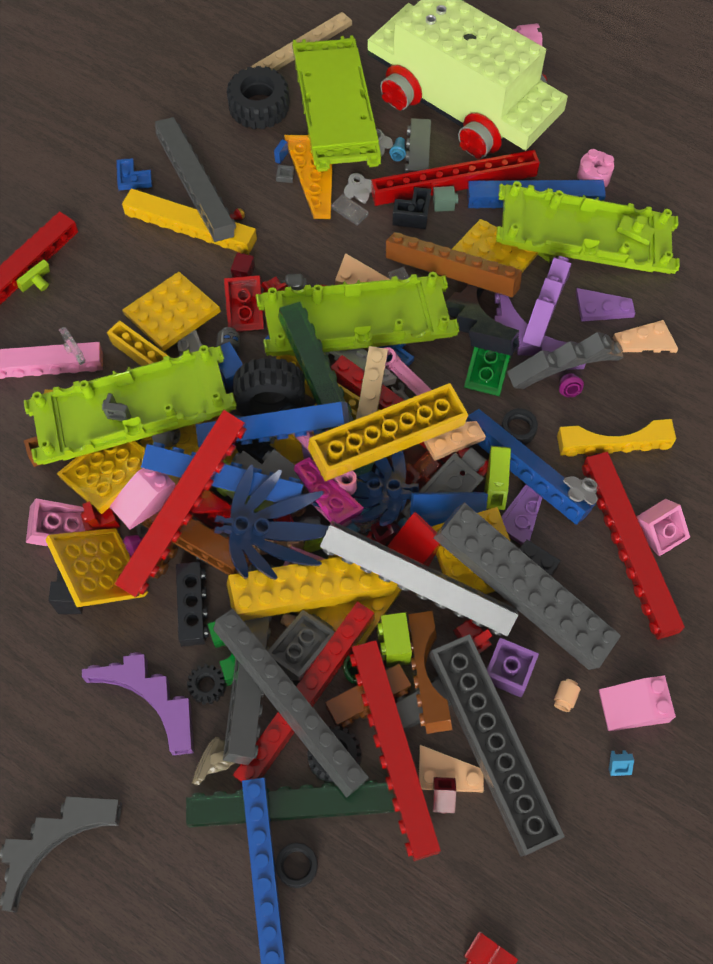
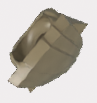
[191,737,235,785]

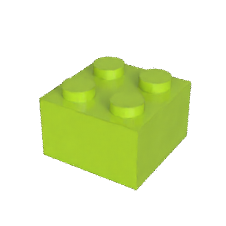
[377,613,412,667]

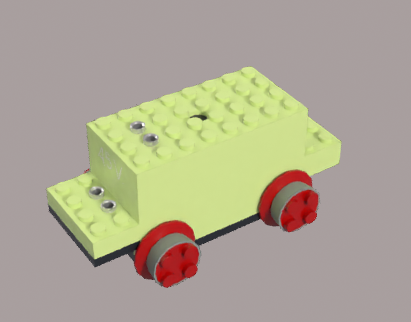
[368,0,568,159]

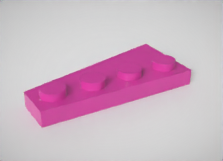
[294,457,364,525]

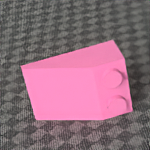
[110,468,176,530]
[26,498,85,546]
[599,675,676,731]

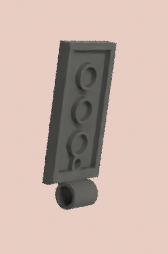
[401,447,486,519]

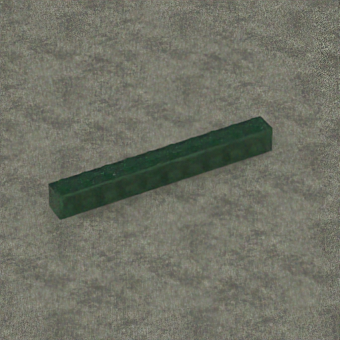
[278,302,374,476]
[186,780,399,828]

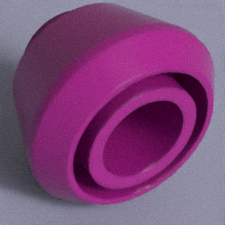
[559,373,584,397]
[123,535,144,557]

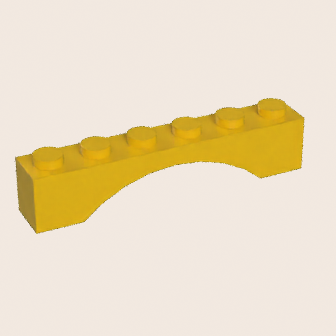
[557,419,676,457]

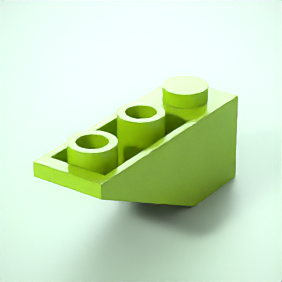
[484,446,511,510]

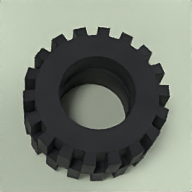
[307,726,361,785]

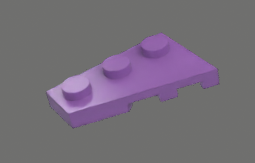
[575,288,635,321]
[502,484,542,546]

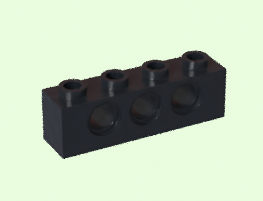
[176,562,209,647]

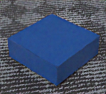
[274,139,288,164]

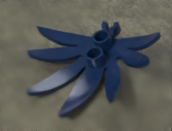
[312,450,419,526]
[214,464,329,580]

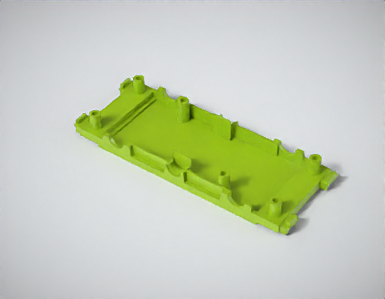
[292,35,381,172]
[496,181,680,274]
[256,272,460,356]
[24,345,237,465]

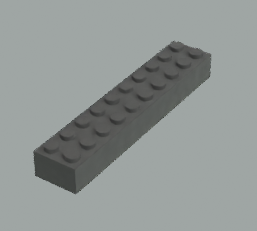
[433,502,621,670]
[429,634,565,857]

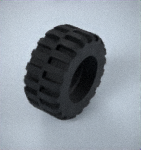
[226,66,290,129]
[233,357,305,416]

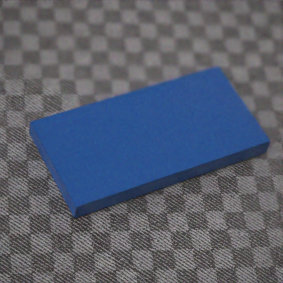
[410,492,488,526]

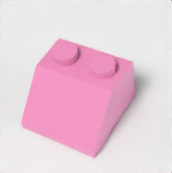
[636,499,690,556]

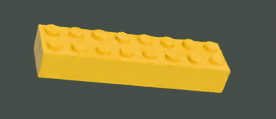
[308,383,468,481]
[227,557,397,621]

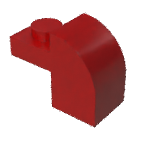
[80,501,120,531]
[453,619,492,653]

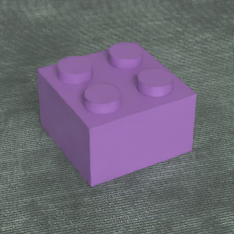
[487,638,539,697]

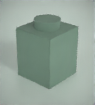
[433,186,458,212]

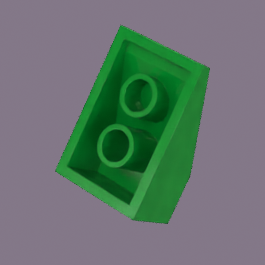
[464,347,511,396]

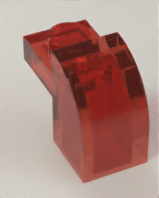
[406,451,442,489]

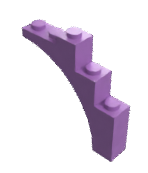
[522,256,572,347]
[494,293,586,370]
[82,652,194,755]

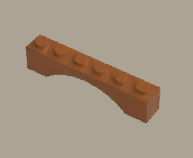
[407,611,452,734]

